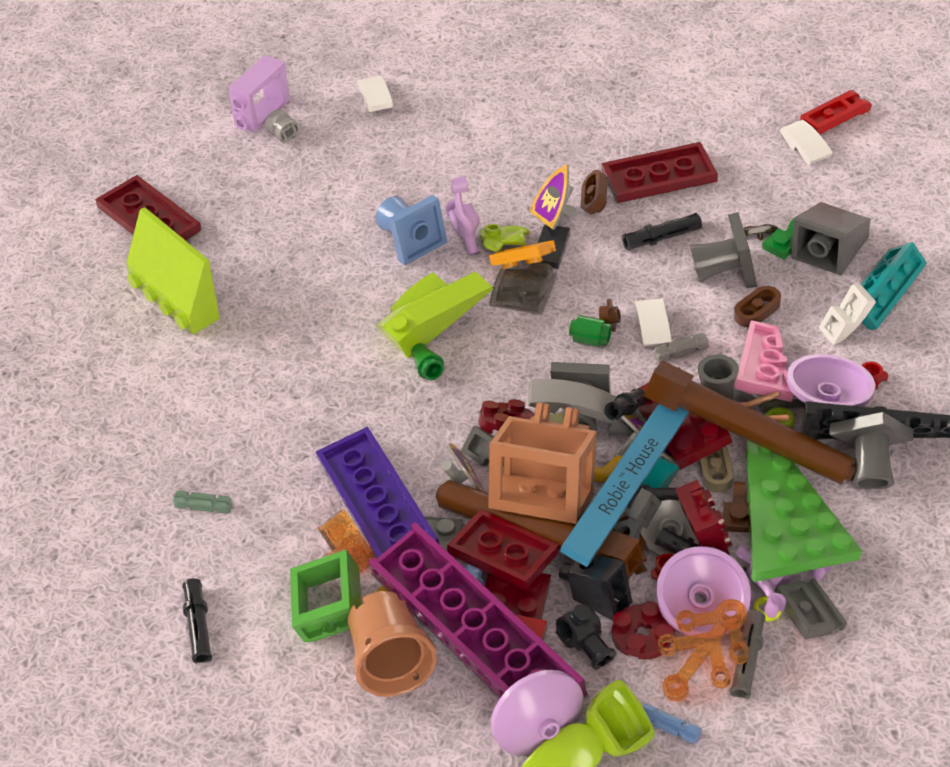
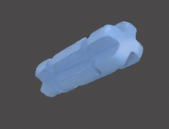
[643,704,702,743]

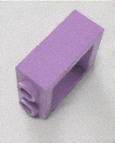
[228,55,290,133]

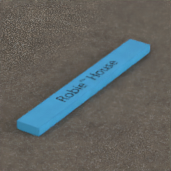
[560,404,689,567]

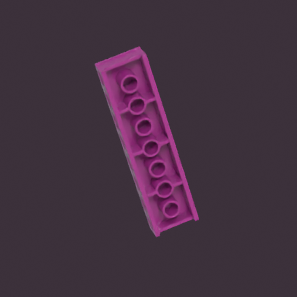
[368,522,588,698]

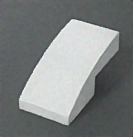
[357,75,393,112]
[780,120,833,165]
[819,284,876,345]
[635,298,672,348]

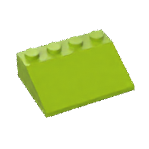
[126,207,220,335]

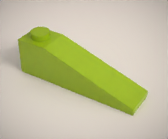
[376,271,493,358]

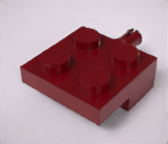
[675,480,732,556]

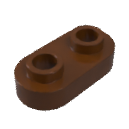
[581,170,608,215]
[734,286,781,327]

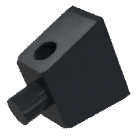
[559,554,633,621]

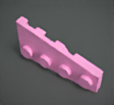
[735,320,794,402]

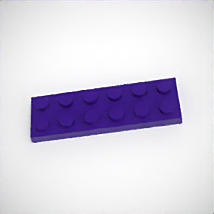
[315,426,440,558]

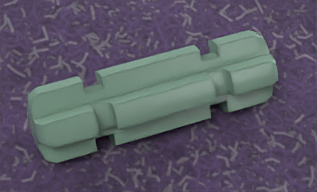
[173,491,232,514]

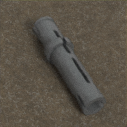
[730,610,766,699]

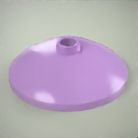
[786,354,875,407]
[656,547,751,640]
[491,670,584,756]

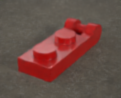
[800,90,872,135]

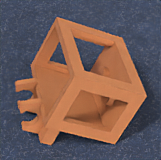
[488,402,597,524]

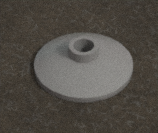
[641,500,698,556]

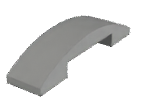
[528,379,636,437]

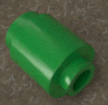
[569,315,612,347]

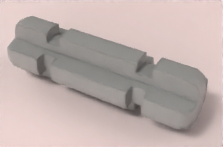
[654,333,709,363]

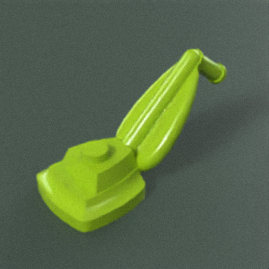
[522,680,655,767]

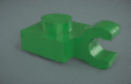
[762,218,795,260]

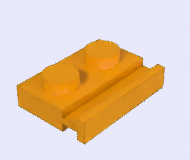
[489,240,556,269]

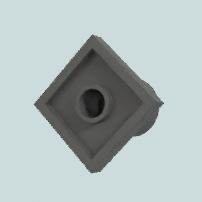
[690,212,758,288]
[697,354,757,432]
[550,362,611,431]
[830,412,913,489]

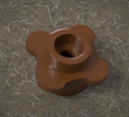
[599,299,621,332]

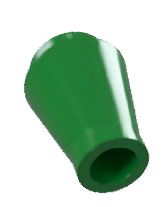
[411,343,444,380]

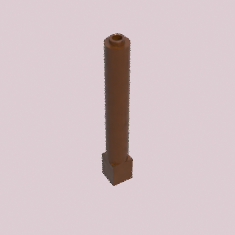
[644,360,855,485]
[436,480,642,580]

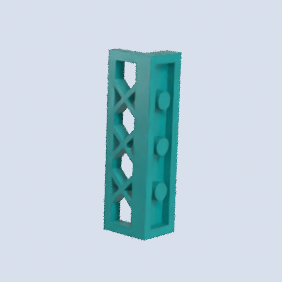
[861,242,927,330]

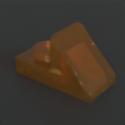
[317,509,377,573]

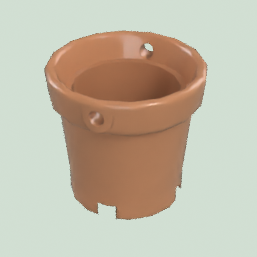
[347,591,437,697]

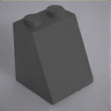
[791,202,871,276]

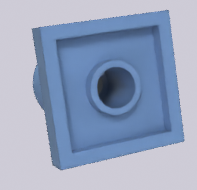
[376,195,448,266]

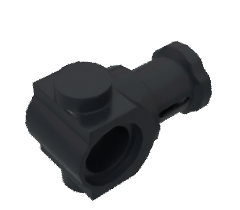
[555,603,617,670]

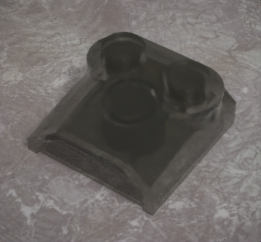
[489,262,557,315]

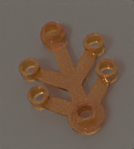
[658,599,749,702]

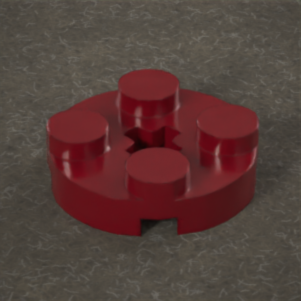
[478,399,535,434]
[611,601,675,660]

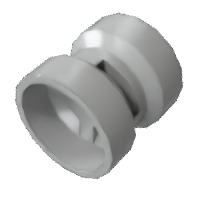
[265,109,300,143]

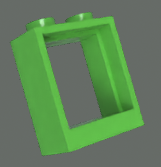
[290,550,362,642]

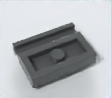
[775,578,847,640]

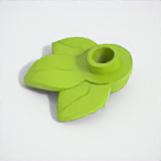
[479,223,530,252]

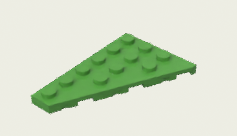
[745,440,862,582]

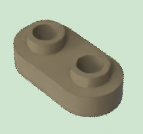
[699,446,733,492]

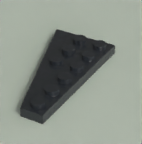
[800,401,950,440]

